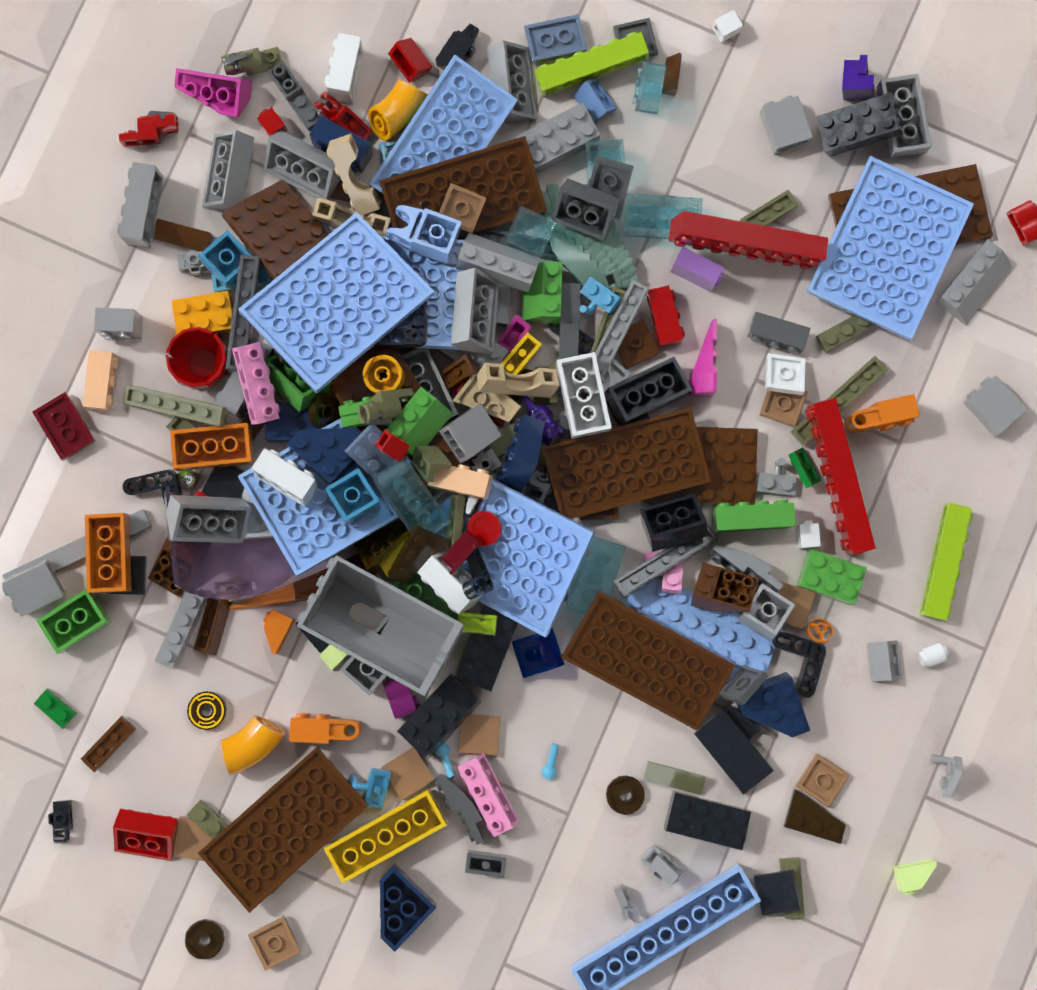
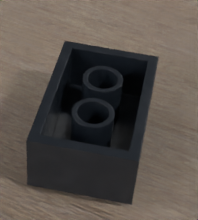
[640,493,708,552]

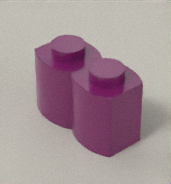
[382,679,420,719]

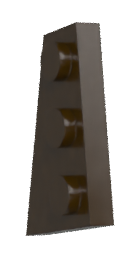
[353,514,412,574]
[387,525,450,584]
[783,789,846,844]

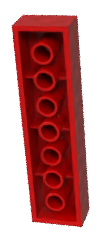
[668,211,828,269]
[805,398,876,555]

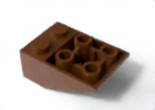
[148,533,211,598]
[690,562,759,612]

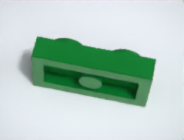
[788,447,821,489]
[33,689,77,729]

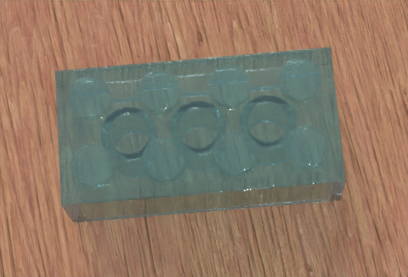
[623,193,703,239]
[372,457,451,533]
[565,536,626,615]

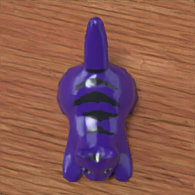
[522,396,565,446]

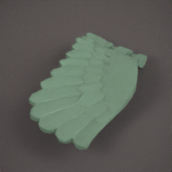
[541,183,639,303]

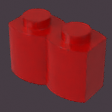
[1006,200,1037,246]

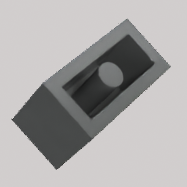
[465,850,507,878]

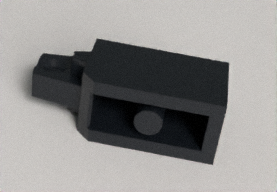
[435,23,479,70]

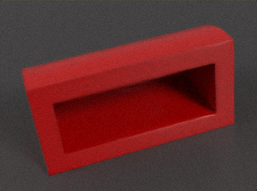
[388,38,433,83]

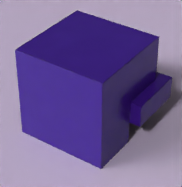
[842,55,875,100]

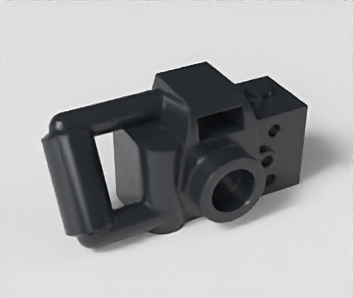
[48,800,73,843]

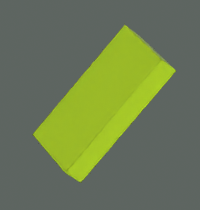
[457,612,497,635]

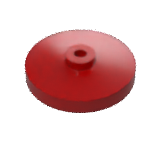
[467,511,502,546]

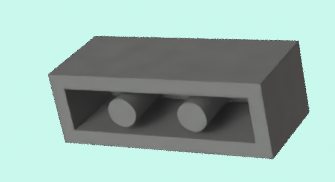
[747,312,811,354]

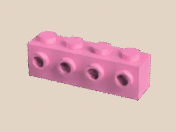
[232,342,280,424]
[458,753,520,837]

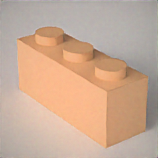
[82,350,118,411]
[428,465,493,500]

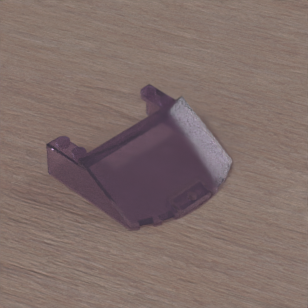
[164,487,295,600]

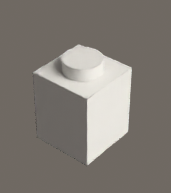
[712,10,743,43]
[796,520,821,549]

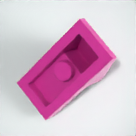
[497,315,532,353]

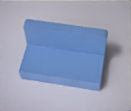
[573,78,617,124]

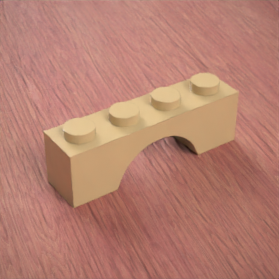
[327,134,382,216]
[312,197,392,236]
[477,363,559,398]

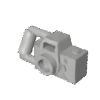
[177,252,210,276]
[641,845,684,886]

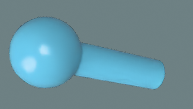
[435,743,455,779]
[541,743,559,780]

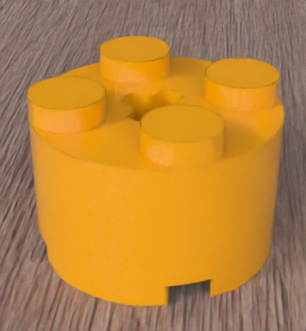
[363,355,405,394]

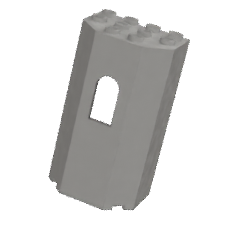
[297,555,465,696]

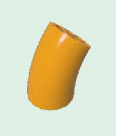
[368,79,428,141]
[221,715,285,775]

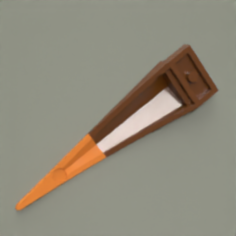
[229,554,380,610]

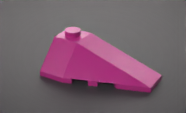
[174,68,253,117]
[687,319,717,397]

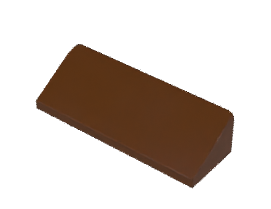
[154,218,214,252]
[194,594,232,655]

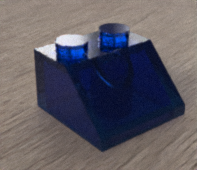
[511,628,565,678]

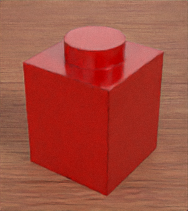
[257,107,288,137]
[375,429,410,462]

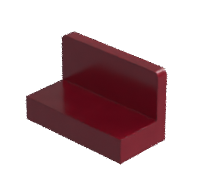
[441,529,482,575]

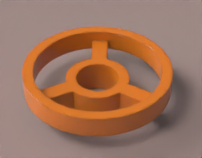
[806,618,834,644]

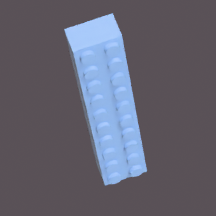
[570,863,761,990]

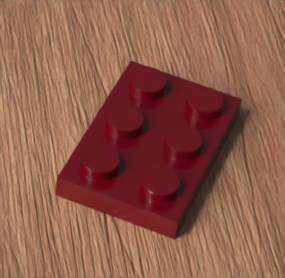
[32,392,96,461]

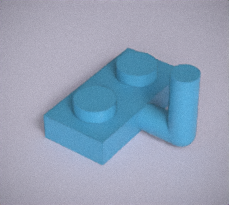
[580,276,622,316]
[349,768,391,809]

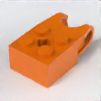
[845,394,920,433]
[289,713,362,744]

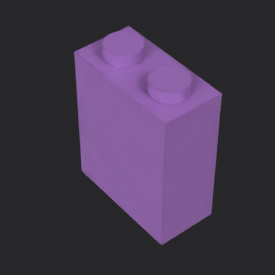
[670,247,724,292]

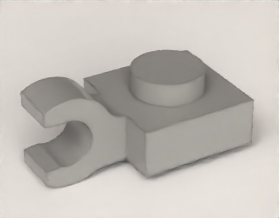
[613,884,638,920]

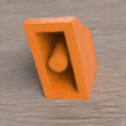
[263,609,295,654]

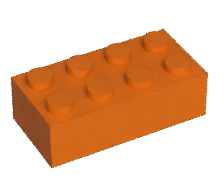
[170,423,254,471]
[85,513,132,593]

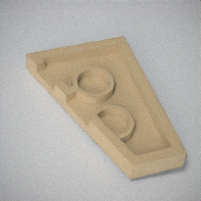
[453,371,522,422]

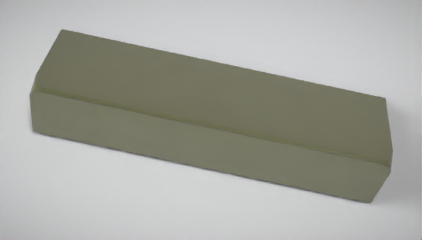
[643,761,706,795]

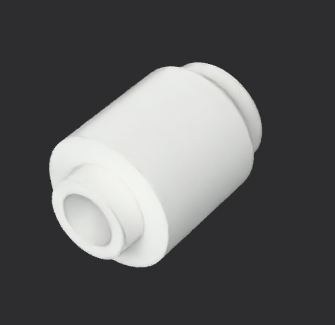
[917,643,949,667]

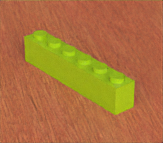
[535,32,649,97]
[919,503,973,621]

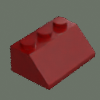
[113,808,178,861]

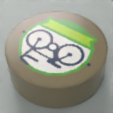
[177,470,197,488]

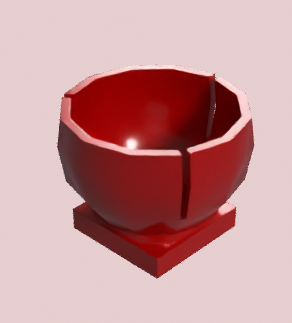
[165,327,229,389]

